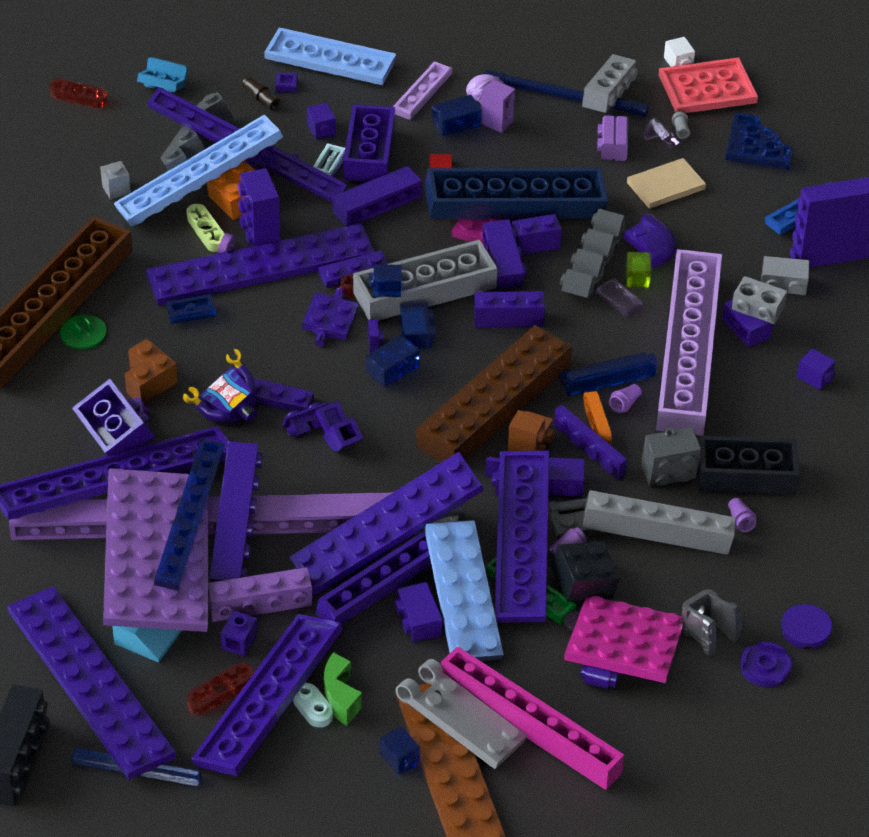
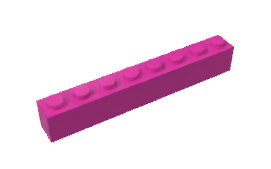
[441,646,624,790]

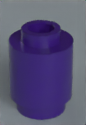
[580,665,619,689]

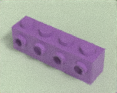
[208,567,312,622]

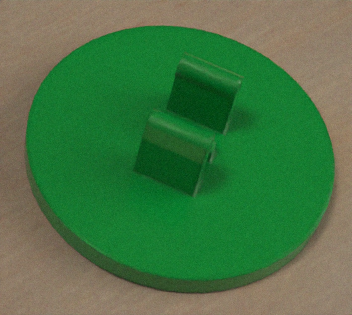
[60,315,107,350]

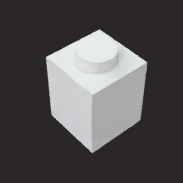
[664,37,695,67]

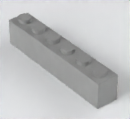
[582,490,736,555]

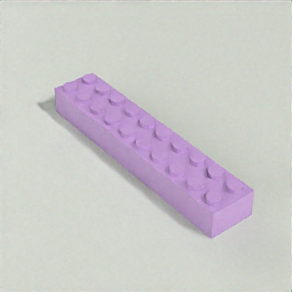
[656,249,722,436]

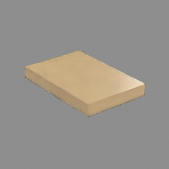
[627,158,706,209]

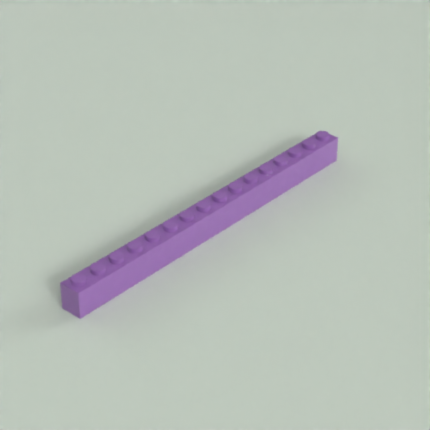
[9,492,393,540]

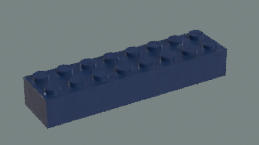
[425,168,608,219]

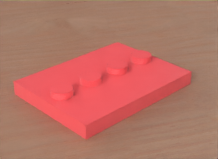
[658,57,758,113]

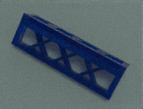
[558,352,657,396]

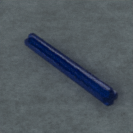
[71,748,201,786]

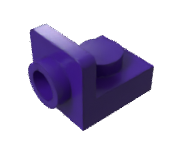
[485,457,500,497]

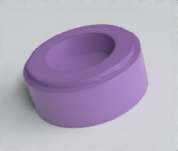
[218,233,235,254]

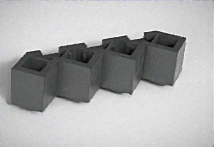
[161,92,234,171]
[560,209,628,299]

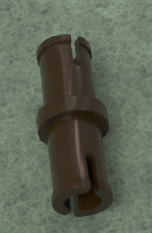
[242,76,280,110]

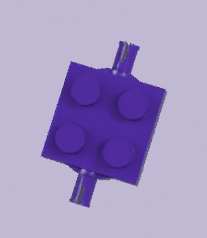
[302,287,359,347]

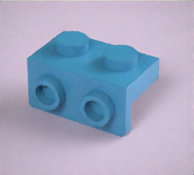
[137,57,188,93]

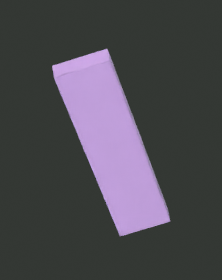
[393,61,452,120]

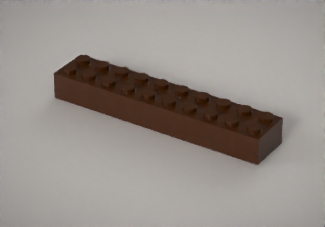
[0,216,133,390]

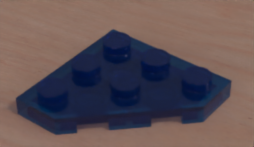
[725,112,793,169]

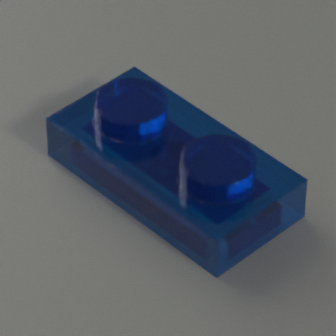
[166,294,216,324]

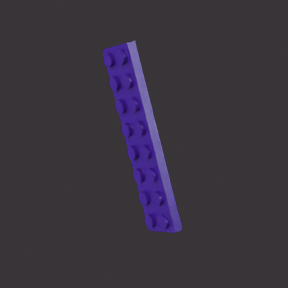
[495,451,549,623]
[290,452,484,596]
[191,614,343,776]

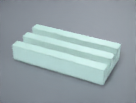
[313,143,345,177]

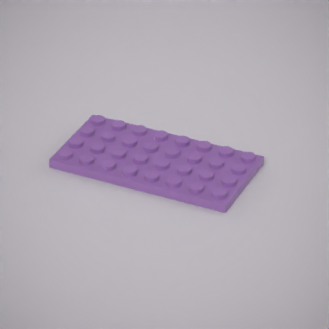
[103,469,208,632]

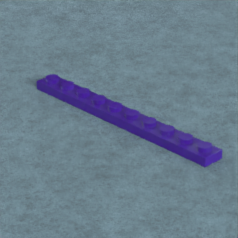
[148,87,348,203]

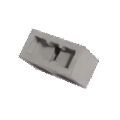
[732,276,787,324]

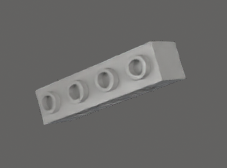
[582,54,638,113]

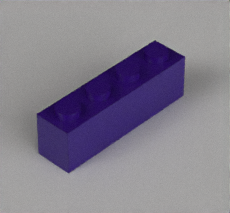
[333,166,422,227]

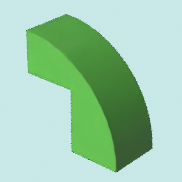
[324,652,362,726]

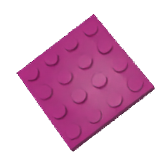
[564,596,684,683]

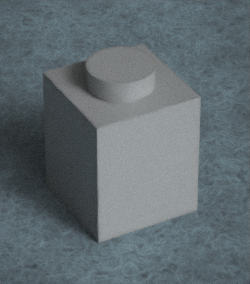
[101,161,131,200]

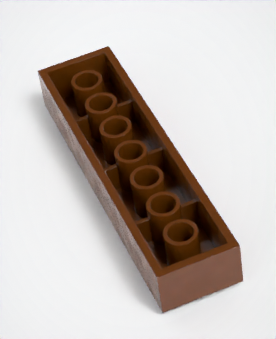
[416,325,572,463]

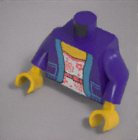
[183,349,257,424]

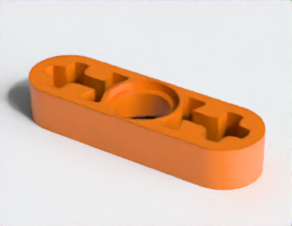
[583,391,612,445]

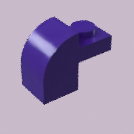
[315,401,363,452]

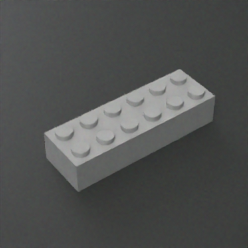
[353,240,497,321]

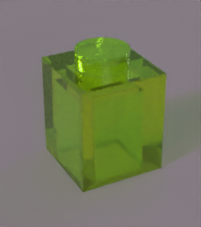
[626,252,651,287]

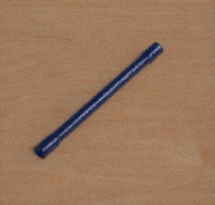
[485,70,649,117]

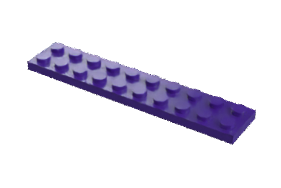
[146,223,375,306]
[0,426,229,520]
[8,586,176,780]

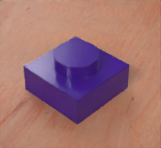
[368,320,383,353]

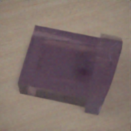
[643,117,679,148]

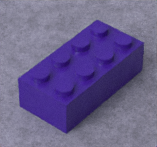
[343,104,395,182]

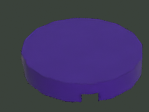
[781,604,832,649]
[740,641,792,687]

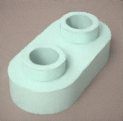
[293,683,333,728]

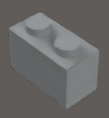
[761,256,809,295]

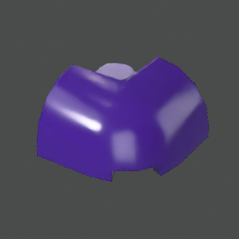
[623,214,676,269]

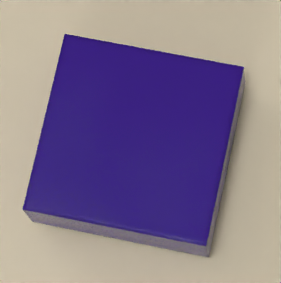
[276,73,298,93]

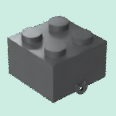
[641,427,701,487]

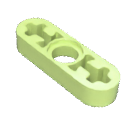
[187,204,225,252]

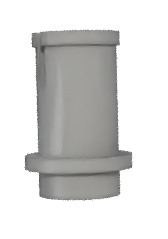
[672,112,690,139]

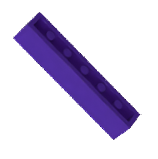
[209,441,263,583]
[315,531,432,625]

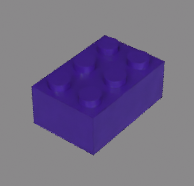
[238,168,280,246]
[72,379,155,456]

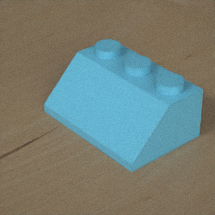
[112,626,182,663]

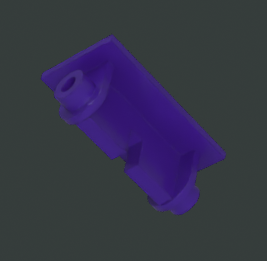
[282,402,329,437]

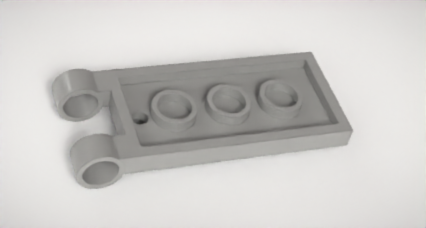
[396,659,527,769]

